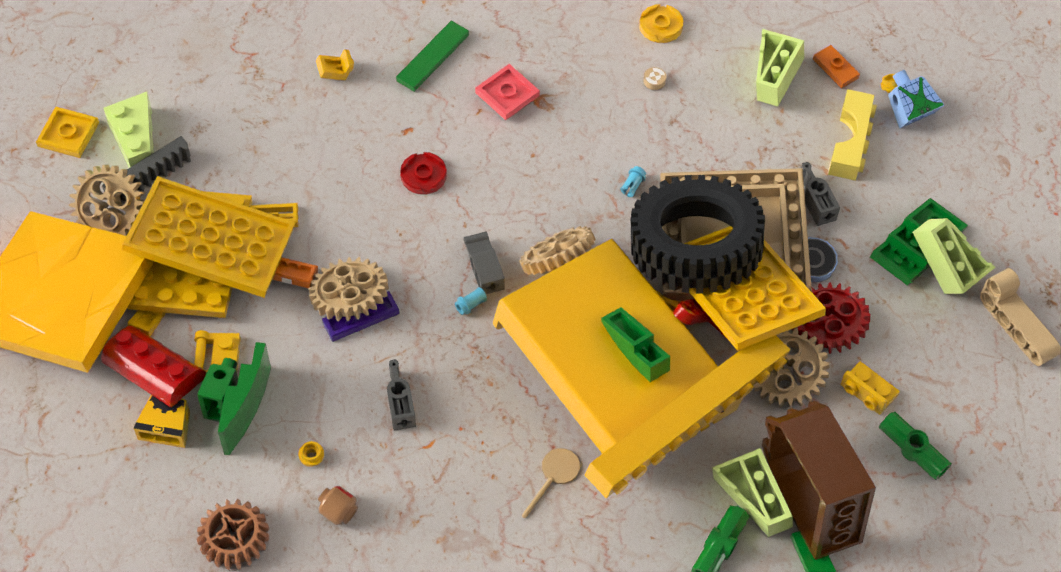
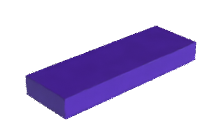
[322,291,400,342]

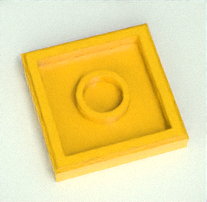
[36,106,99,158]

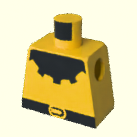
[133,395,190,448]

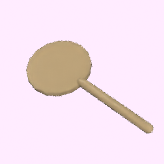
[522,448,580,518]

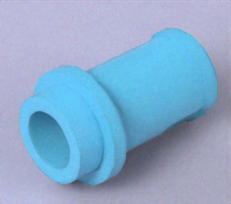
[620,166,646,197]
[455,287,487,315]

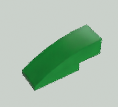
[601,307,670,382]

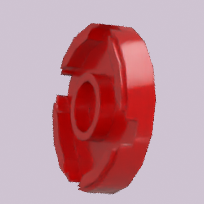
[400,152,447,195]

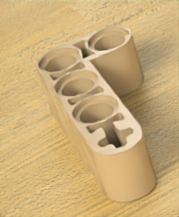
[980,268,1061,366]

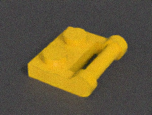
[194,330,241,373]

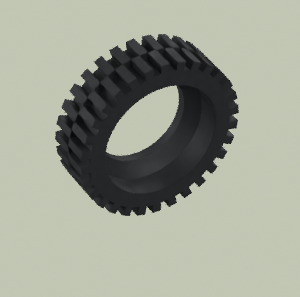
[630,175,765,294]

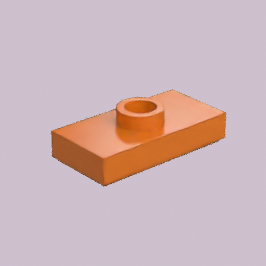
[813,45,860,89]

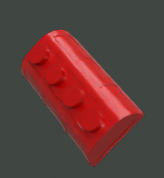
[101,326,207,407]

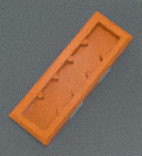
[272,257,318,288]

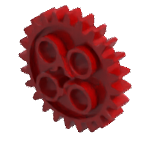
[791,282,871,354]

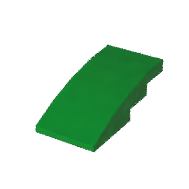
[870,198,968,286]
[218,342,271,455]

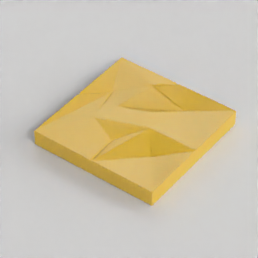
[0,211,155,373]

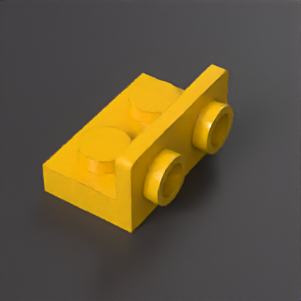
[840,361,900,415]

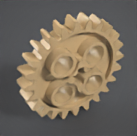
[69,165,145,236]
[519,226,596,275]
[308,257,389,321]
[754,328,830,408]

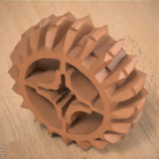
[197,498,269,570]

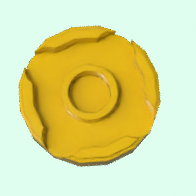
[639,4,683,43]

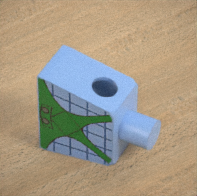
[888,70,944,128]

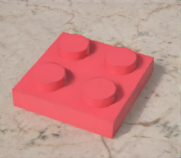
[475,64,540,120]

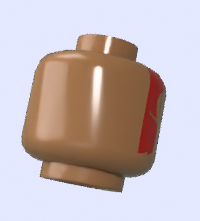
[318,486,358,525]

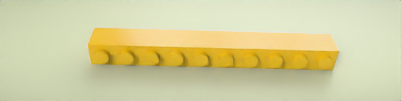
[585,335,790,498]

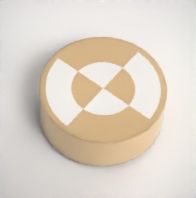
[643,67,666,90]

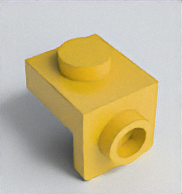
[316,49,354,81]

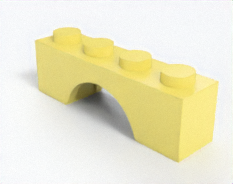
[828,89,877,181]

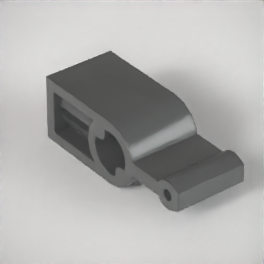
[801,162,840,226]
[463,231,505,294]
[387,359,416,431]

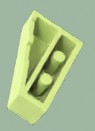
[756,29,804,106]
[103,92,154,168]
[912,218,995,294]
[712,448,793,537]

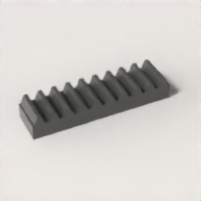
[102,136,191,202]

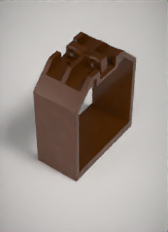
[762,401,876,560]

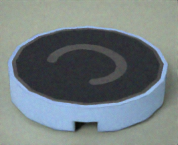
[808,237,838,282]

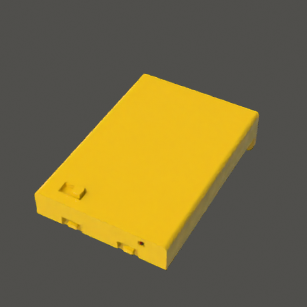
[493,239,744,455]

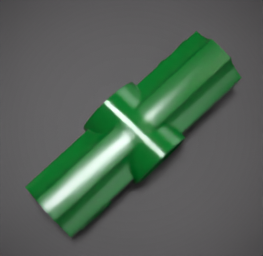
[879,411,952,480]
[691,505,750,572]

